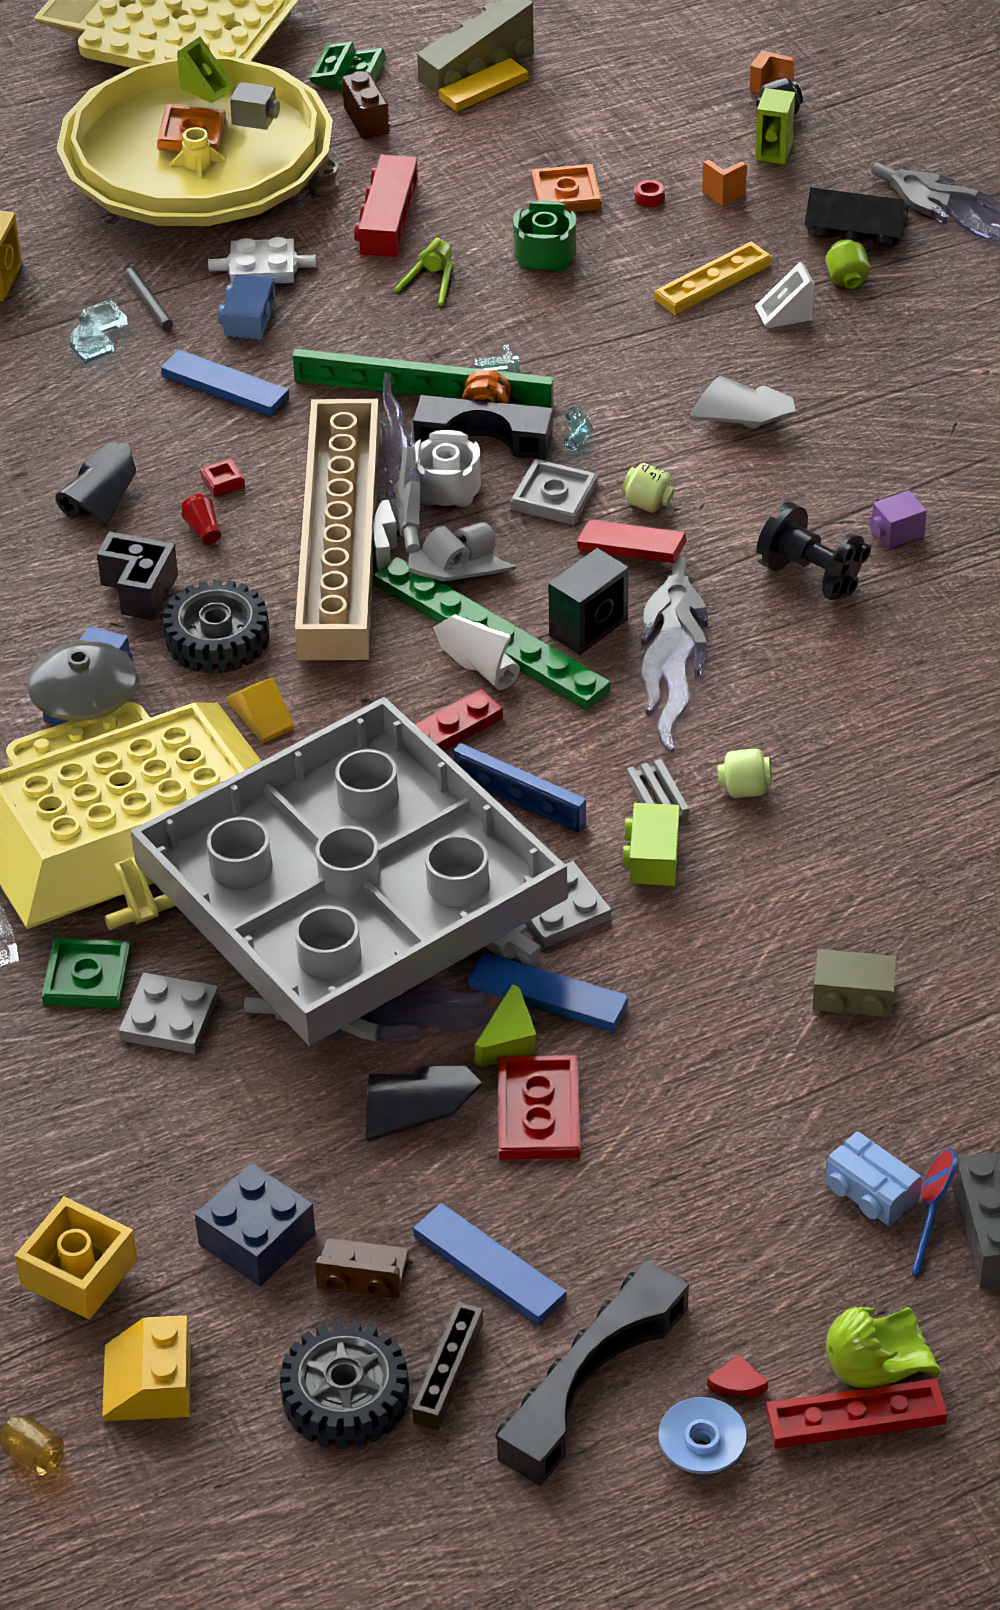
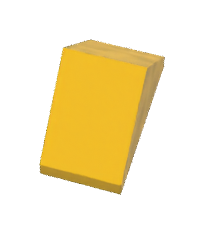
[226,678,294,744]

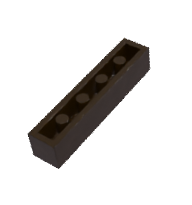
[412,1302,483,1431]

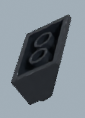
[804,187,909,246]

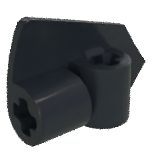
[56,443,136,526]
[365,1065,481,1142]

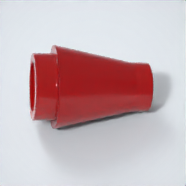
[181,494,222,545]

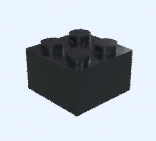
[548,548,629,655]

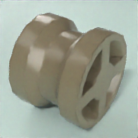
[309,158,339,196]

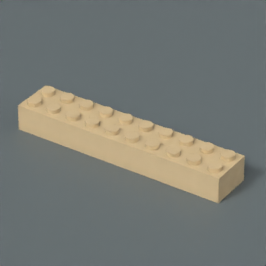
[295,399,380,661]

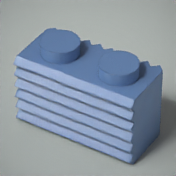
[218,274,276,340]

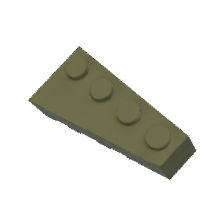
[417,0,534,95]

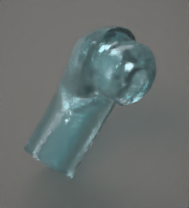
[564,406,593,451]

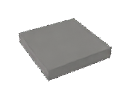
[510,459,598,525]

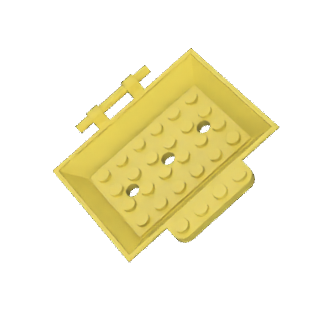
[34,0,300,68]
[0,702,261,930]

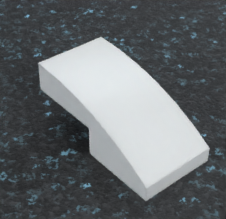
[373,500,397,572]

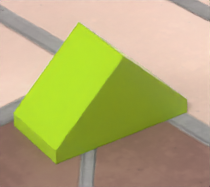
[177,36,235,103]
[474,984,536,1067]

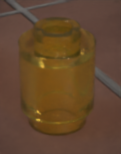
[0,1415,64,1476]

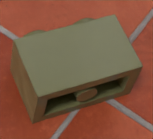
[812,949,896,1017]

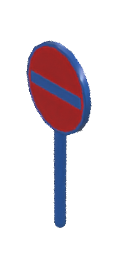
[912,1148,957,1276]

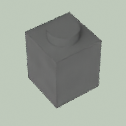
[230,82,280,130]

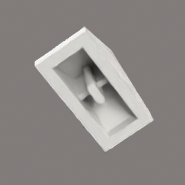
[755,262,814,328]

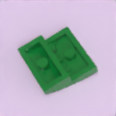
[309,41,387,91]

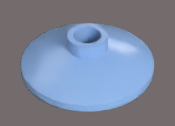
[658,1397,746,1474]

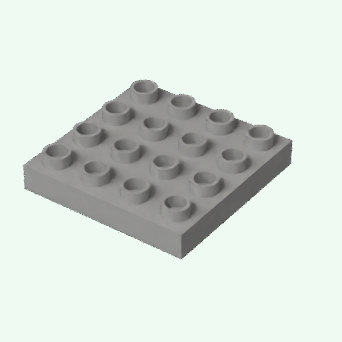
[130,697,568,1046]

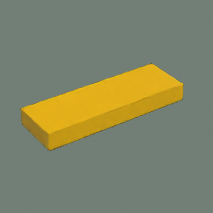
[439,58,528,112]

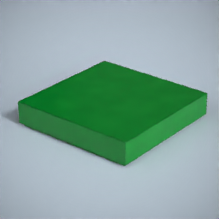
[42,938,131,1008]

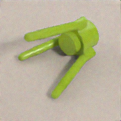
[394,238,455,307]

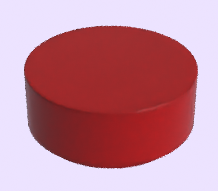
[634,180,665,207]

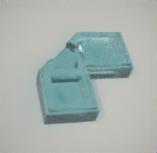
[69,299,127,364]

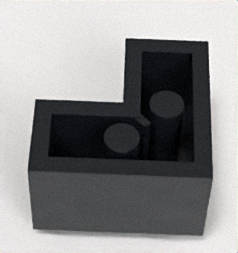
[97,532,178,621]

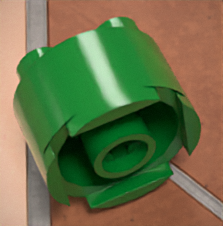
[513,200,576,271]

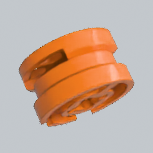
[462,370,511,404]

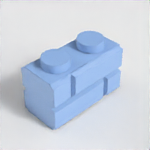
[825,1131,922,1226]

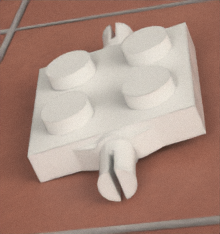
[208,237,316,285]

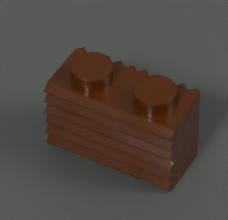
[342,71,390,139]

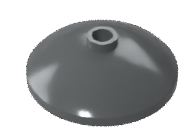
[27,640,137,721]

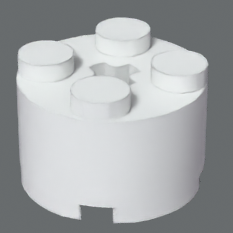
[413,430,481,507]

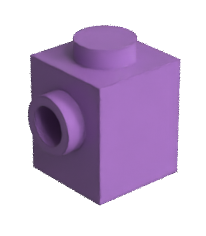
[870,490,927,549]

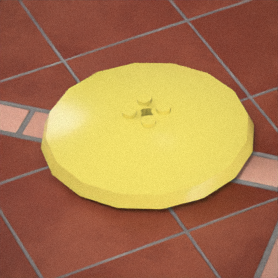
[57,56,333,226]

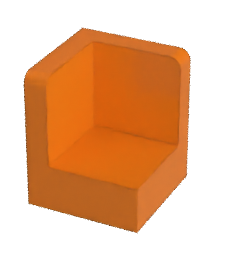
[749,50,795,93]
[702,160,747,206]

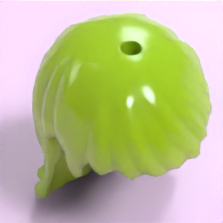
[826,1307,941,1388]

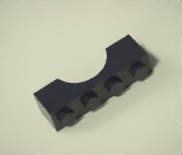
[413,395,553,460]

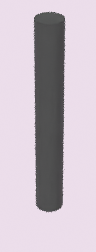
[125,268,173,331]

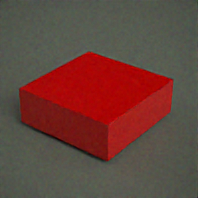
[200,459,245,497]

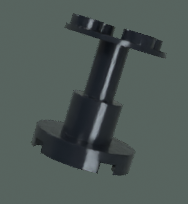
[756,501,871,600]

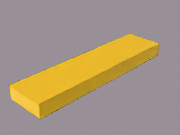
[654,241,772,315]

